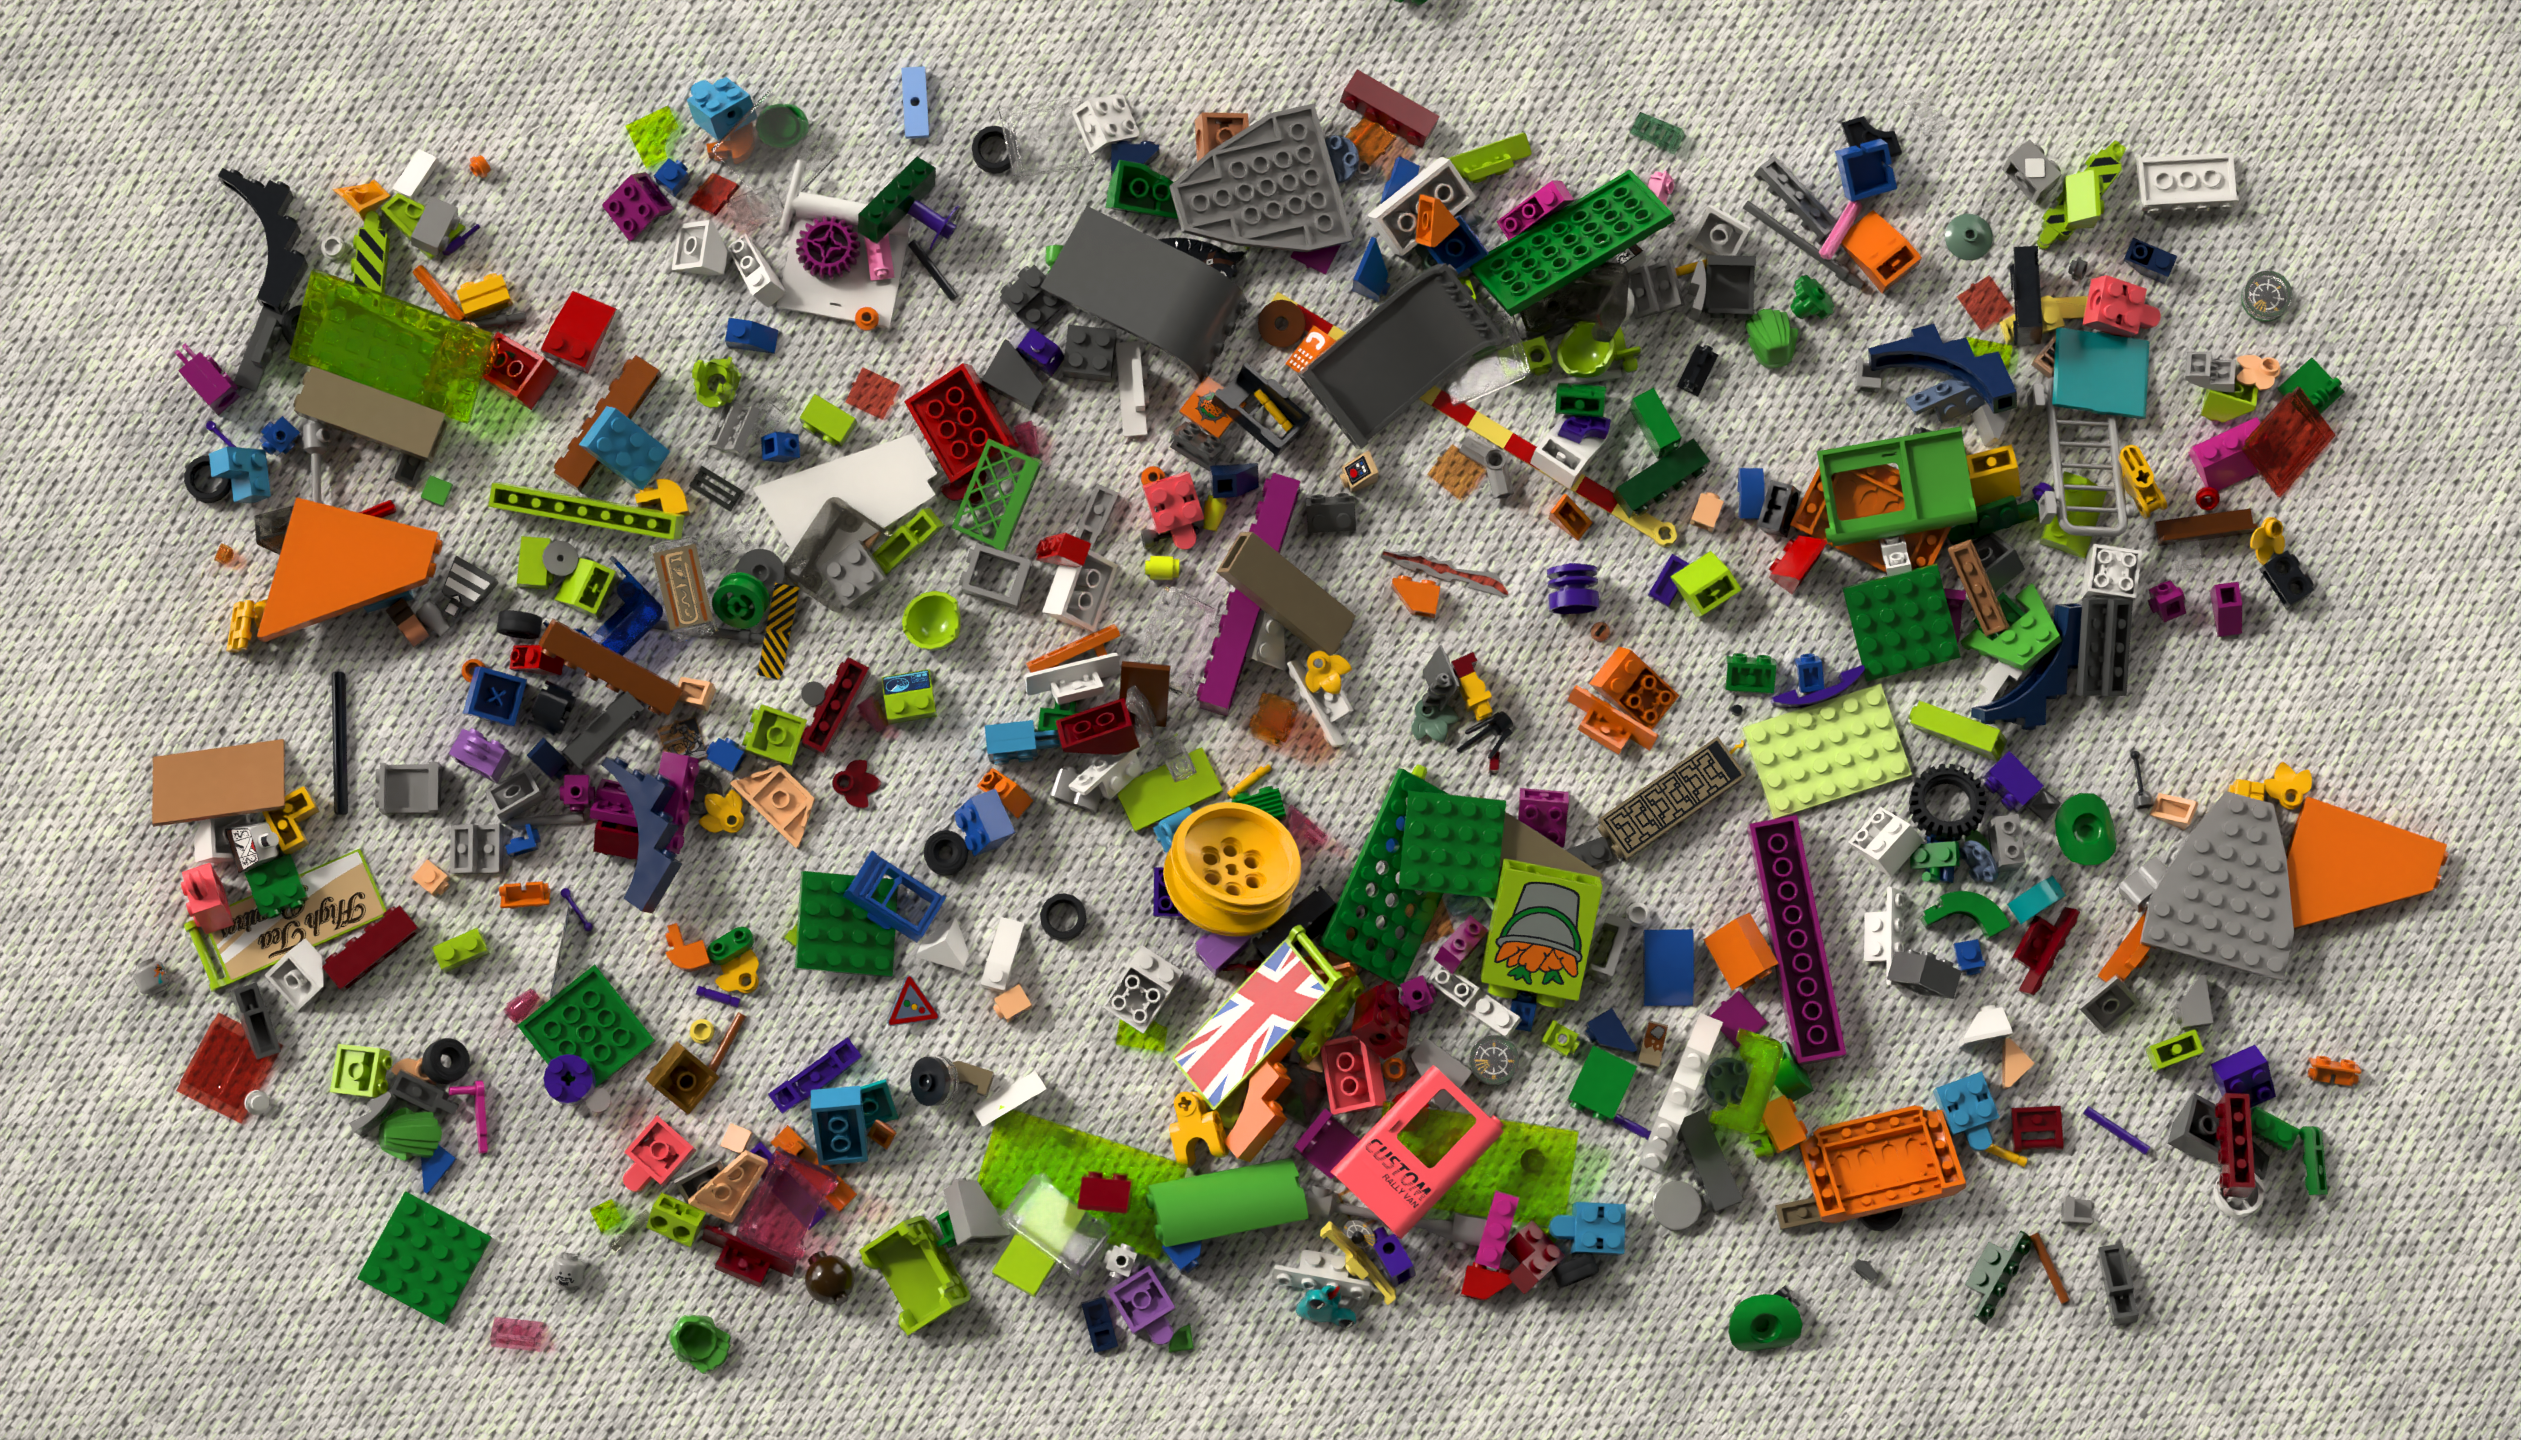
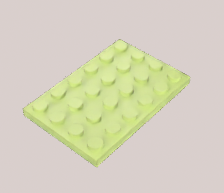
[1742,684,1912,819]

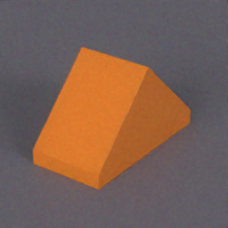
[1548,494,1593,541]

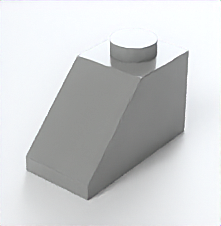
[2174,975,2213,1029]

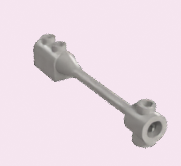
[297,423,332,503]
[1306,1185,1487,1250]

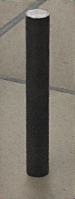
[908,240,958,301]

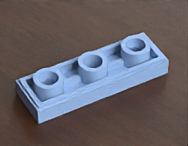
[901,66,929,139]

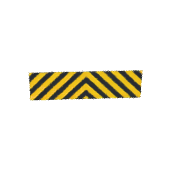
[757,583,799,680]

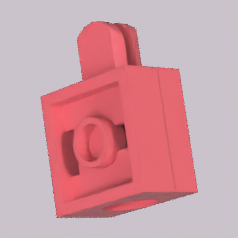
[2082,275,2161,337]
[1142,471,1204,549]
[181,863,234,934]
[623,1115,696,1192]

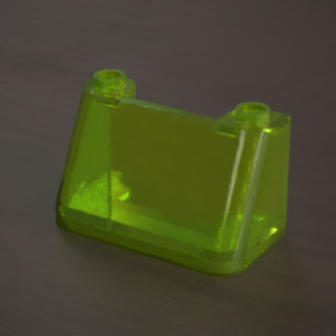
[1709,1028,1784,1135]

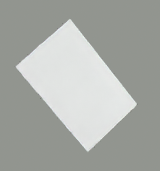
[972,1071,1047,1126]

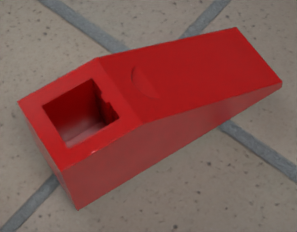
[1036,532,1092,568]

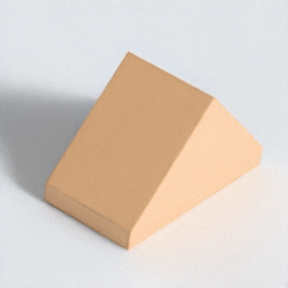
[677,677,716,712]
[2150,793,2199,830]
[2002,1038,2035,1090]

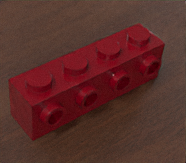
[1340,69,1440,148]
[801,657,871,758]
[322,905,421,992]
[2215,1093,2255,1197]

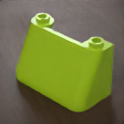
[859,1216,970,1336]

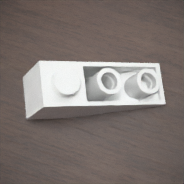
[727,233,786,308]

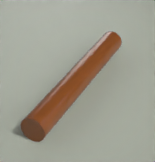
[708,1012,746,1073]
[2030,1232,2070,1304]

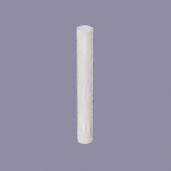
[779,159,806,231]
[1549,368,1622,390]

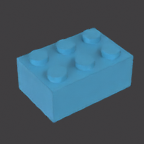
[579,406,671,490]
[811,1086,868,1166]

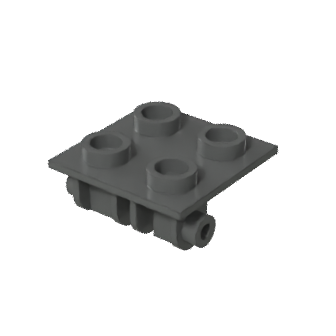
[1422,645,1460,712]

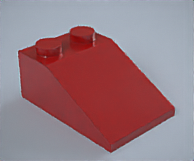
[541,291,617,374]
[470,331,559,410]
[1769,535,1827,595]

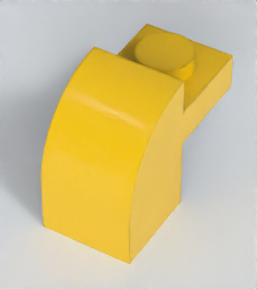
[635,479,690,516]

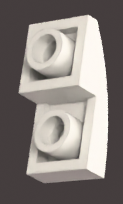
[1879,535,1912,577]

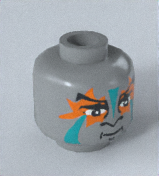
[133,959,170,997]

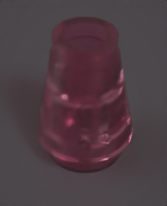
[1014,420,1040,457]
[856,696,889,733]
[503,988,540,1024]

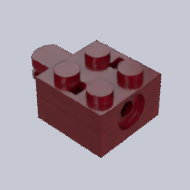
[1351,981,1411,1060]

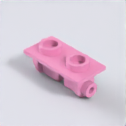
[1642,171,1674,218]
[864,233,895,281]

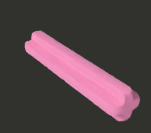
[1819,200,1862,260]

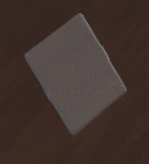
[711,90,838,215]

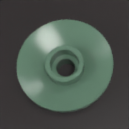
[1945,214,1993,260]

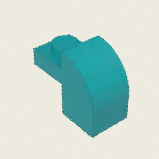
[2007,875,2066,924]

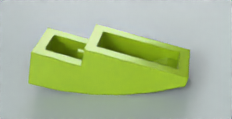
[872,508,945,575]

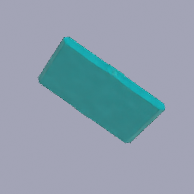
[2052,327,2150,419]

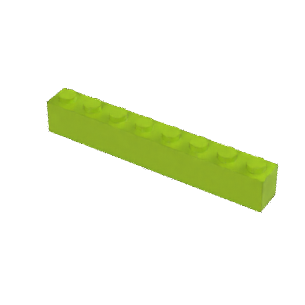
[488,482,685,540]

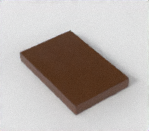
[1119,661,1171,727]

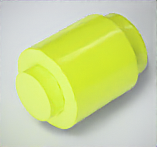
[1145,556,1179,580]

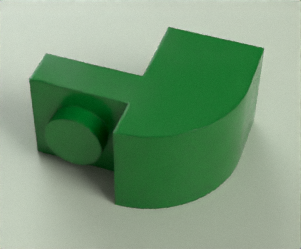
[1765,1041,1814,1102]

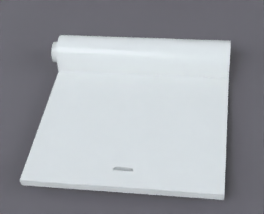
[777,192,913,329]

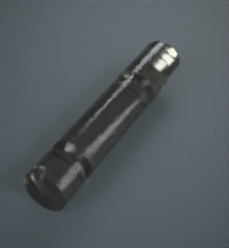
[610,1209,650,1253]

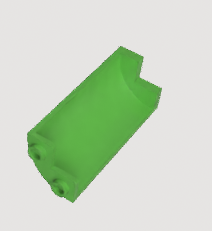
[1146,1158,1309,1247]

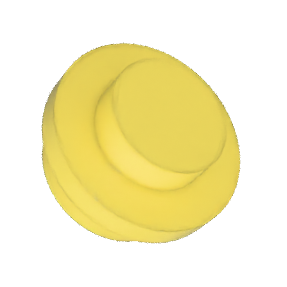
[690,1019,715,1044]

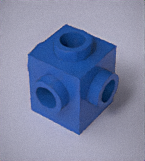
[259,416,300,456]

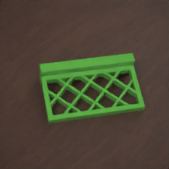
[951,439,1043,551]

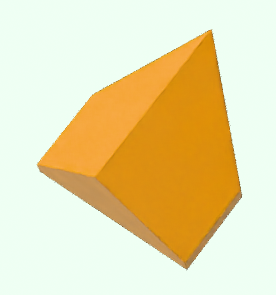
[332,179,390,221]

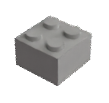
[2002,139,2062,204]
[819,540,890,609]

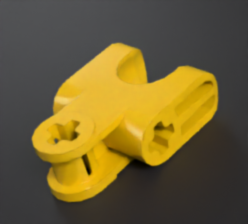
[2118,445,2168,519]
[1169,1091,1229,1169]

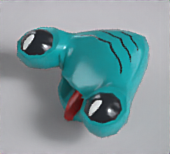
[1296,1285,1357,1328]

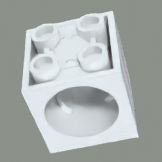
[2081,544,2142,601]

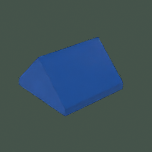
[1425,215,1489,274]

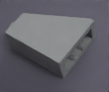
[1409,1037,1472,1113]
[943,1178,1010,1246]

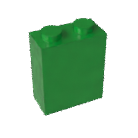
[1629,388,1682,459]
[1567,1046,1637,1123]

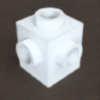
[1103,1243,1141,1281]

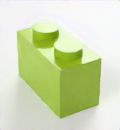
[799,394,857,447]
[517,536,554,590]
[432,928,490,973]
[2145,1029,2205,1072]

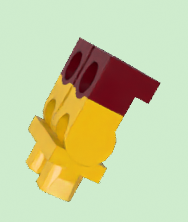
[1450,652,1493,722]

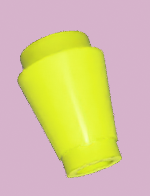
[1203,495,1228,532]

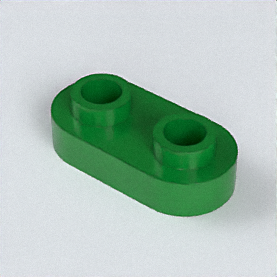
[707,927,754,965]

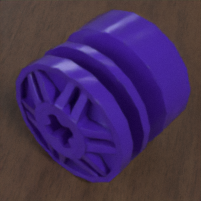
[1547,563,1600,614]

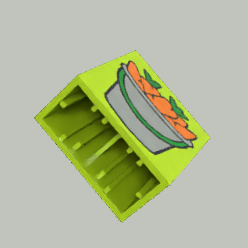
[1480,858,1603,1008]

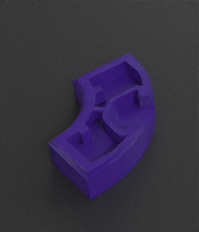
[1558,416,1611,444]

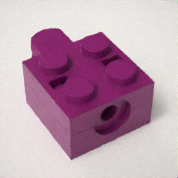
[174,343,240,416]

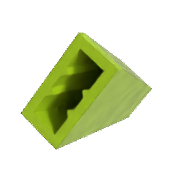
[1909,700,2007,762]

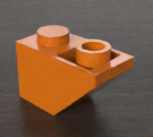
[1391,576,1440,618]
[977,768,1034,819]

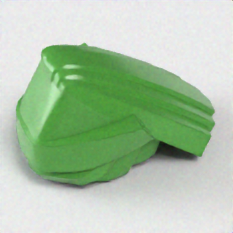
[1745,309,1798,369]
[379,1107,442,1161]
[669,1315,731,1374]

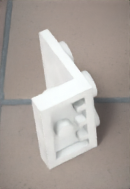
[1072,93,1140,154]

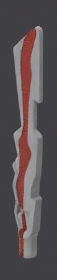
[1381,549,1508,597]

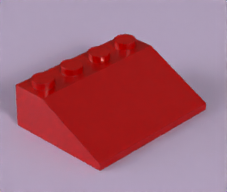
[904,363,1019,483]

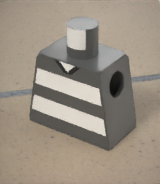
[442,556,499,618]

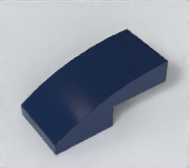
[1081,1296,1118,1353]

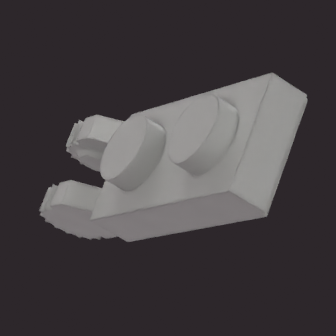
[1075,484,1119,551]

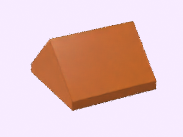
[1415,194,1460,247]

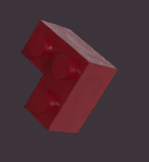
[1505,1220,1566,1295]

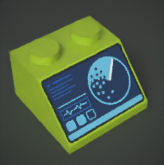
[882,669,937,725]

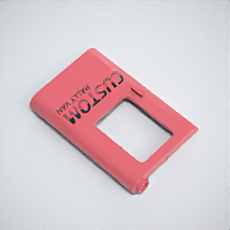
[1330,1065,1504,1239]

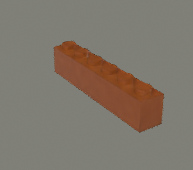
[554,355,662,492]
[538,618,683,716]

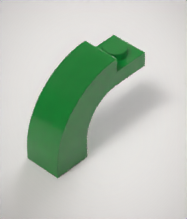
[1920,891,2011,940]

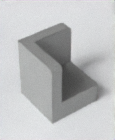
[1854,358,1882,393]
[2061,1197,2094,1225]

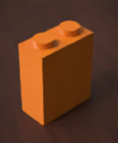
[1703,912,1779,991]

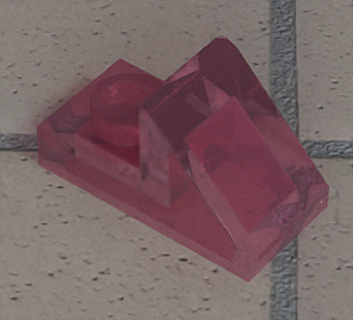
[1288,804,1328,846]

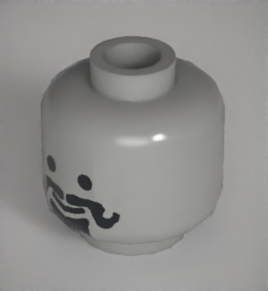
[551,1253,585,1291]

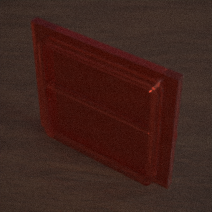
[2241,386,2336,498]
[176,1012,283,1124]

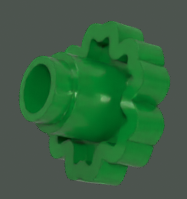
[1790,275,1835,320]

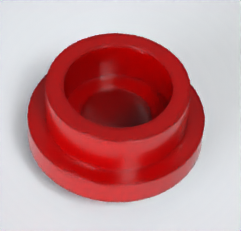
[2195,487,2220,510]

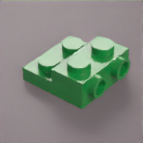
[244,854,309,919]

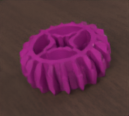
[796,215,861,280]

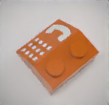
[1285,326,1336,373]

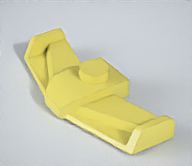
[1999,295,2088,345]
[1320,1221,1396,1305]

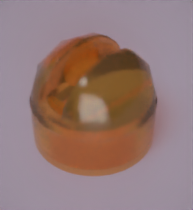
[214,543,234,564]

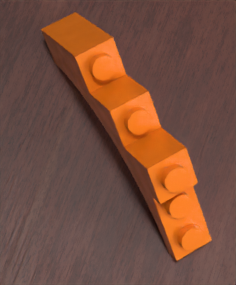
[1224,1033,1296,1162]

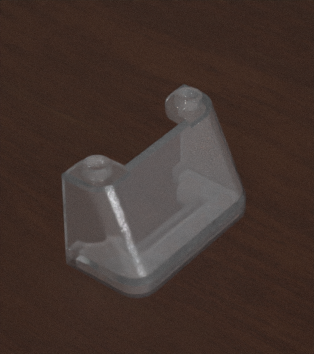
[1134,584,1222,700]
[997,1173,1113,1282]

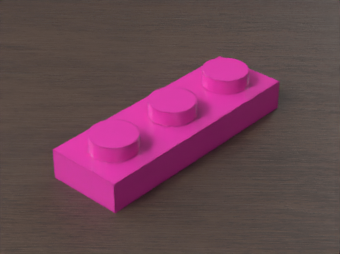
[1474,1190,1519,1269]

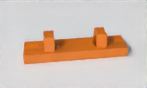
[1026,624,1121,673]
[770,1125,857,1212]

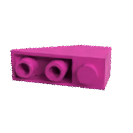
[1496,180,1574,240]

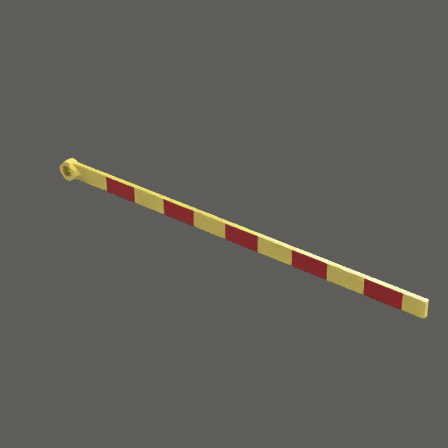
[1271,292,1677,547]

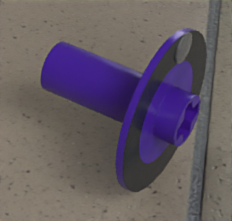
[908,200,961,251]

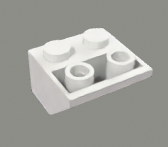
[1848,807,1923,877]

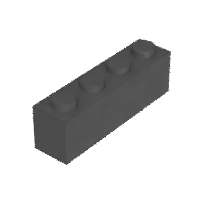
[1676,1109,1743,1213]

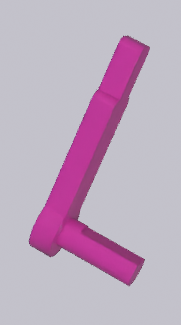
[449,1081,488,1154]

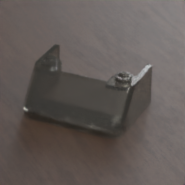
[784,497,893,613]

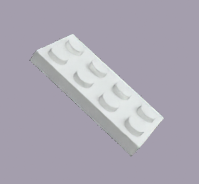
[2136,153,2239,214]

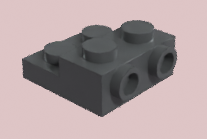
[1000,265,1067,331]

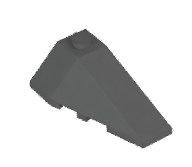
[2167,1093,2270,1180]

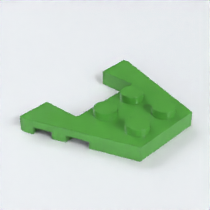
[1960,583,2062,671]

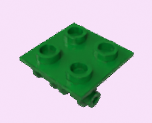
[2277,357,2345,423]

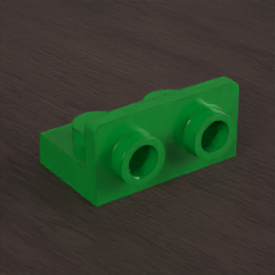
[1725,653,1777,693]

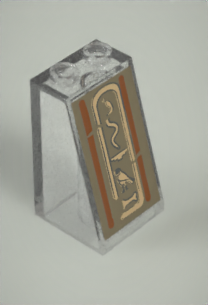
[649,535,718,643]

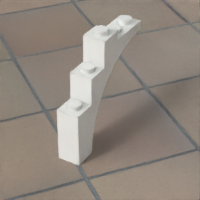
[1638,1013,1723,1173]

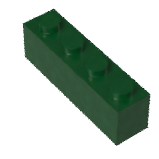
[858,156,936,244]
[1613,438,1710,519]

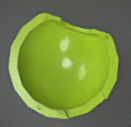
[1557,319,1617,378]
[902,591,961,651]

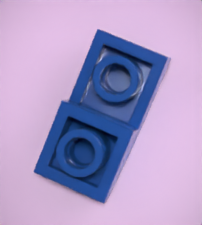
[1380,156,1420,204]
[1737,468,1765,519]

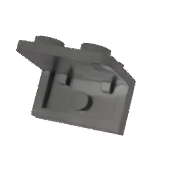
[1170,421,1226,472]

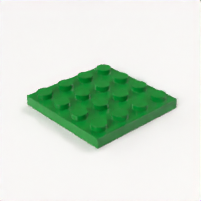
[1842,563,1961,682]
[1398,790,1506,898]
[795,871,898,977]
[517,964,656,1088]
[357,1191,492,1325]

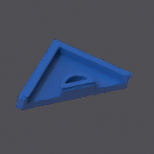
[421,1144,457,1195]

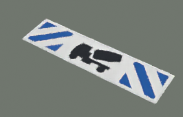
[549,906,570,998]

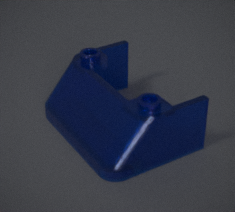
[543,556,663,656]

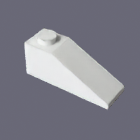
[981,917,1025,993]

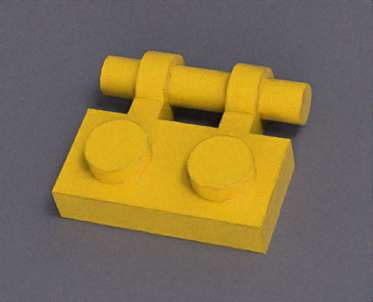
[226,600,256,653]

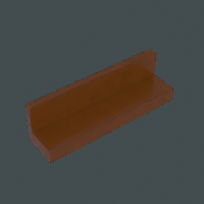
[2154,508,2258,546]

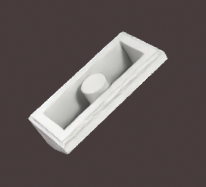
[393,150,439,201]

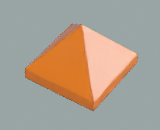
[867,1119,896,1150]

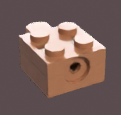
[1195,112,1249,162]

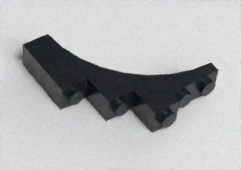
[218,168,309,315]

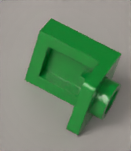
[936,1210,957,1248]

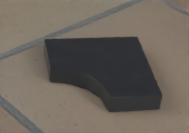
[1841,116,1902,157]

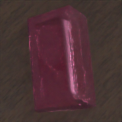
[490,1317,544,1352]

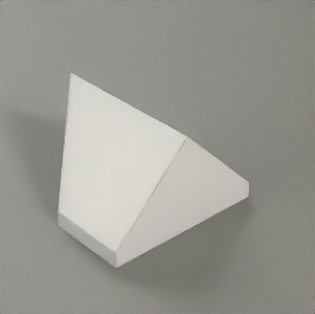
[916,917,969,971]

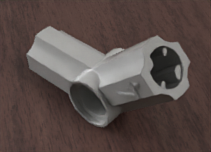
[1459,434,1514,499]

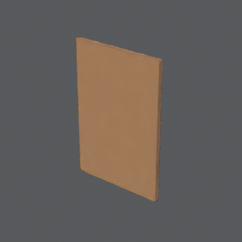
[152,739,286,827]

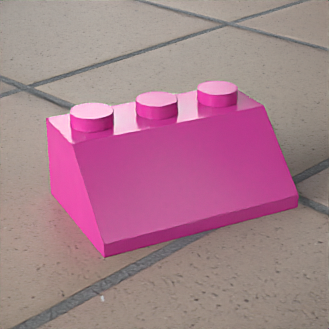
[2188,417,2274,491]

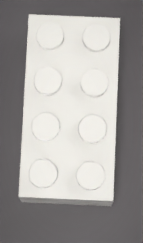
[1367,157,1476,256]

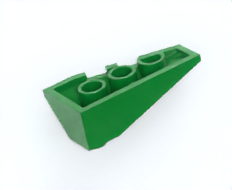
[1105,160,1179,220]

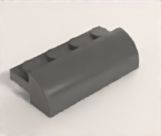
[2076,596,2133,697]

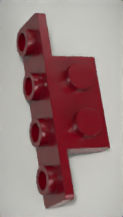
[2012,907,2080,996]
[702,1225,797,1288]

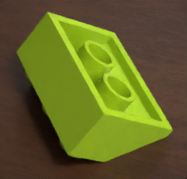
[2039,471,2107,559]

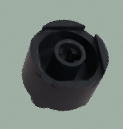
[527,680,576,736]

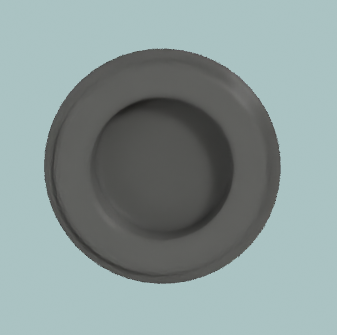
[801,681,826,707]

